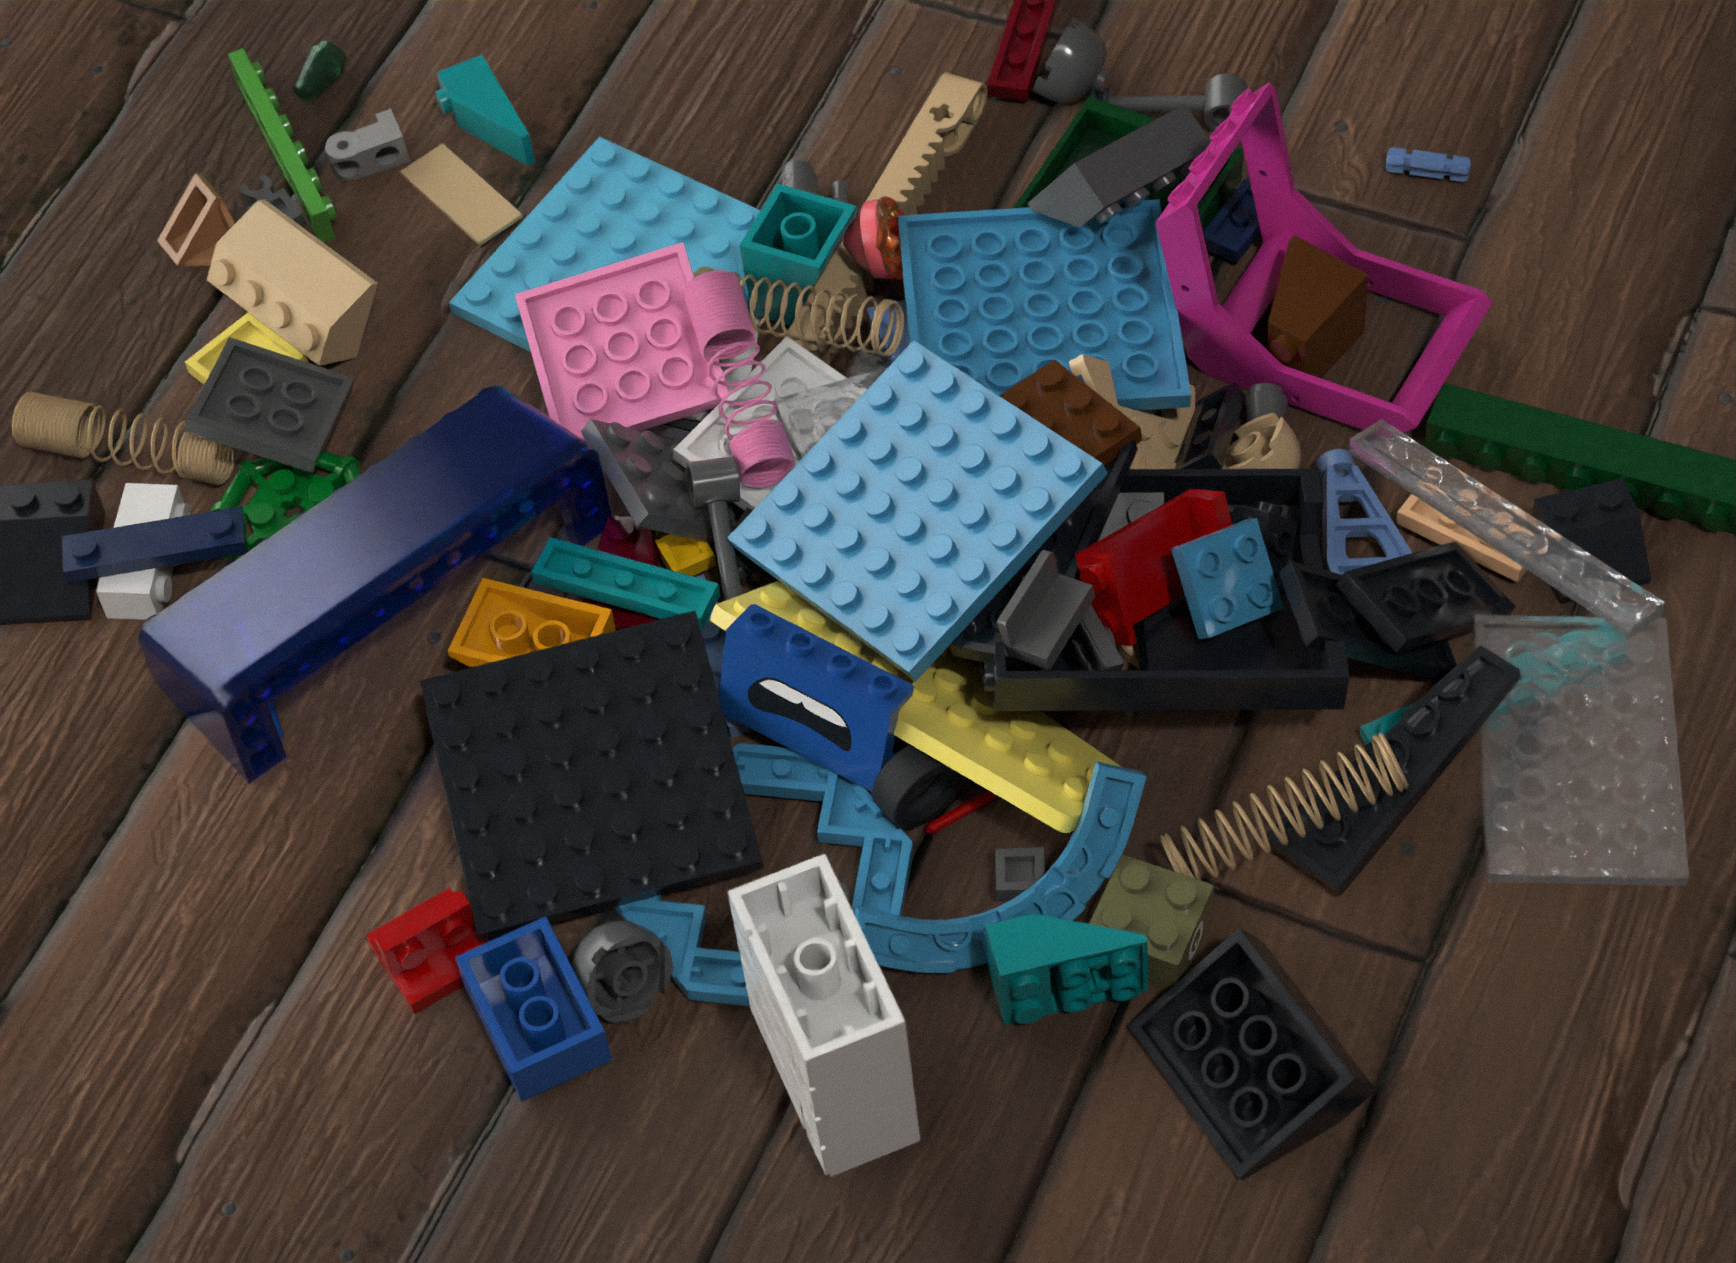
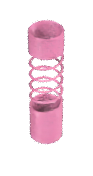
[683,270,796,488]

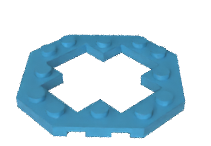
[614,743,914,1006]

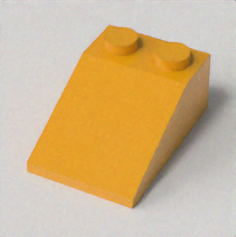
[448,578,616,667]

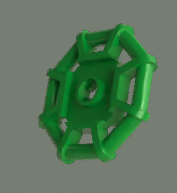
[211,451,377,581]

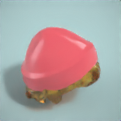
[843,196,904,280]

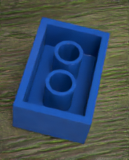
[455,916,612,1102]

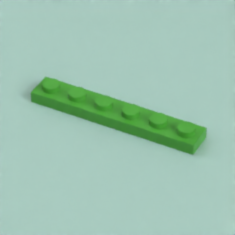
[228,48,337,243]

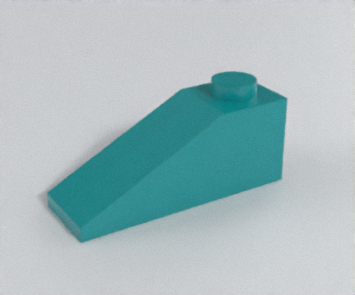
[435,55,535,166]

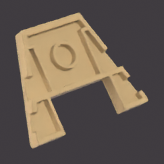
[1069,354,1195,469]

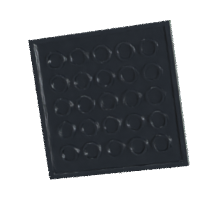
[420,611,764,942]

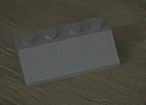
[1027,104,1211,227]

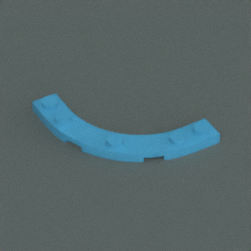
[854,761,1147,973]

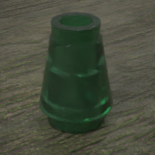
[292,40,347,103]

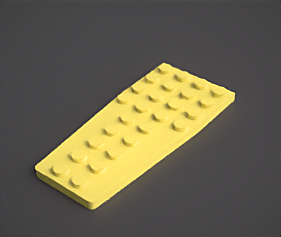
[710,580,1121,833]

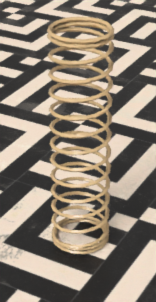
[693,266,904,358]
[1160,733,1408,881]

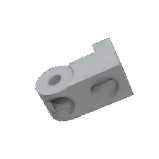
[325,109,411,181]

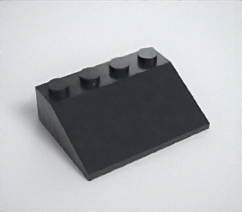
[0,480,105,625]
[1128,928,1377,1180]

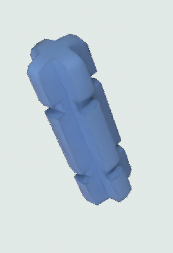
[1386,147,1471,183]

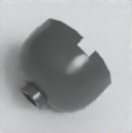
[1032,17,1110,104]
[571,921,673,1023]

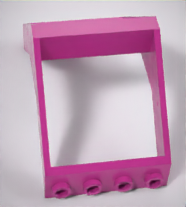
[1156,82,1493,439]

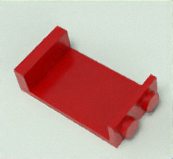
[1075,489,1232,647]

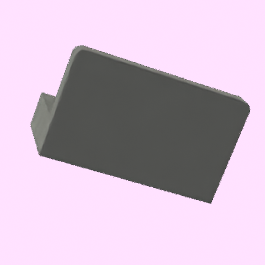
[997,550,1096,670]

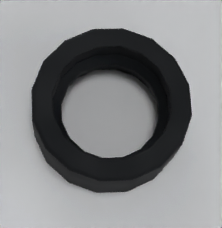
[872,744,965,829]

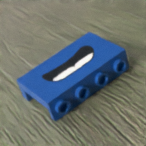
[718,604,914,792]

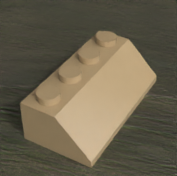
[207,199,378,366]

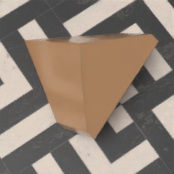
[157,173,235,267]

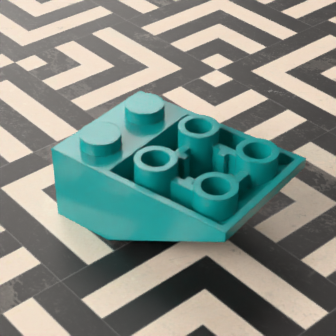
[985,914,1148,1025]

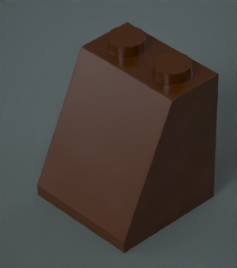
[1267,235,1368,378]

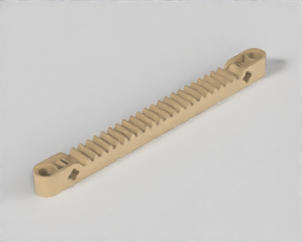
[784,72,987,365]

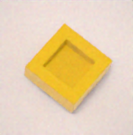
[655,534,717,576]

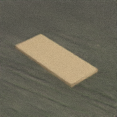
[400,143,523,246]

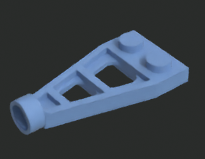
[1317,449,1412,575]

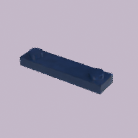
[62,506,248,583]

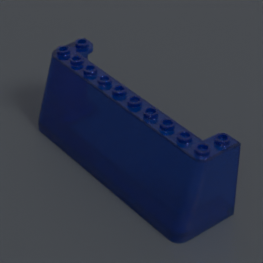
[138,385,612,784]

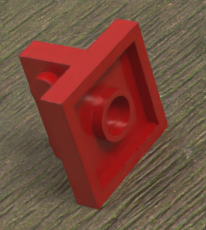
[365,887,487,1015]

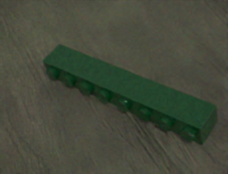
[1424,383,1736,535]

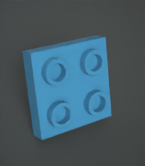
[1171,518,1284,639]

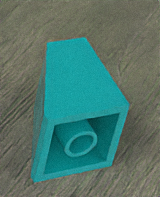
[739,183,857,326]

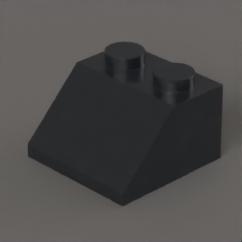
[1530,478,1651,604]

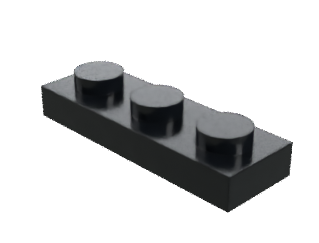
[1176,382,1245,469]

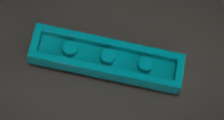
[531,537,720,630]

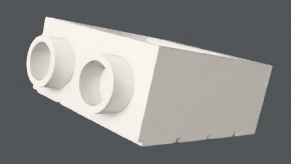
[728,854,920,1177]

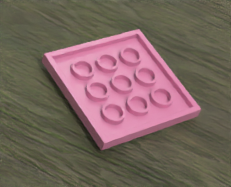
[515,242,729,455]

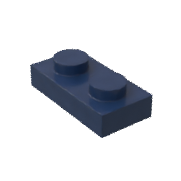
[1203,180,1261,263]

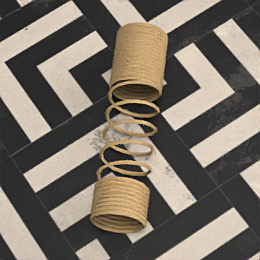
[12,391,237,485]

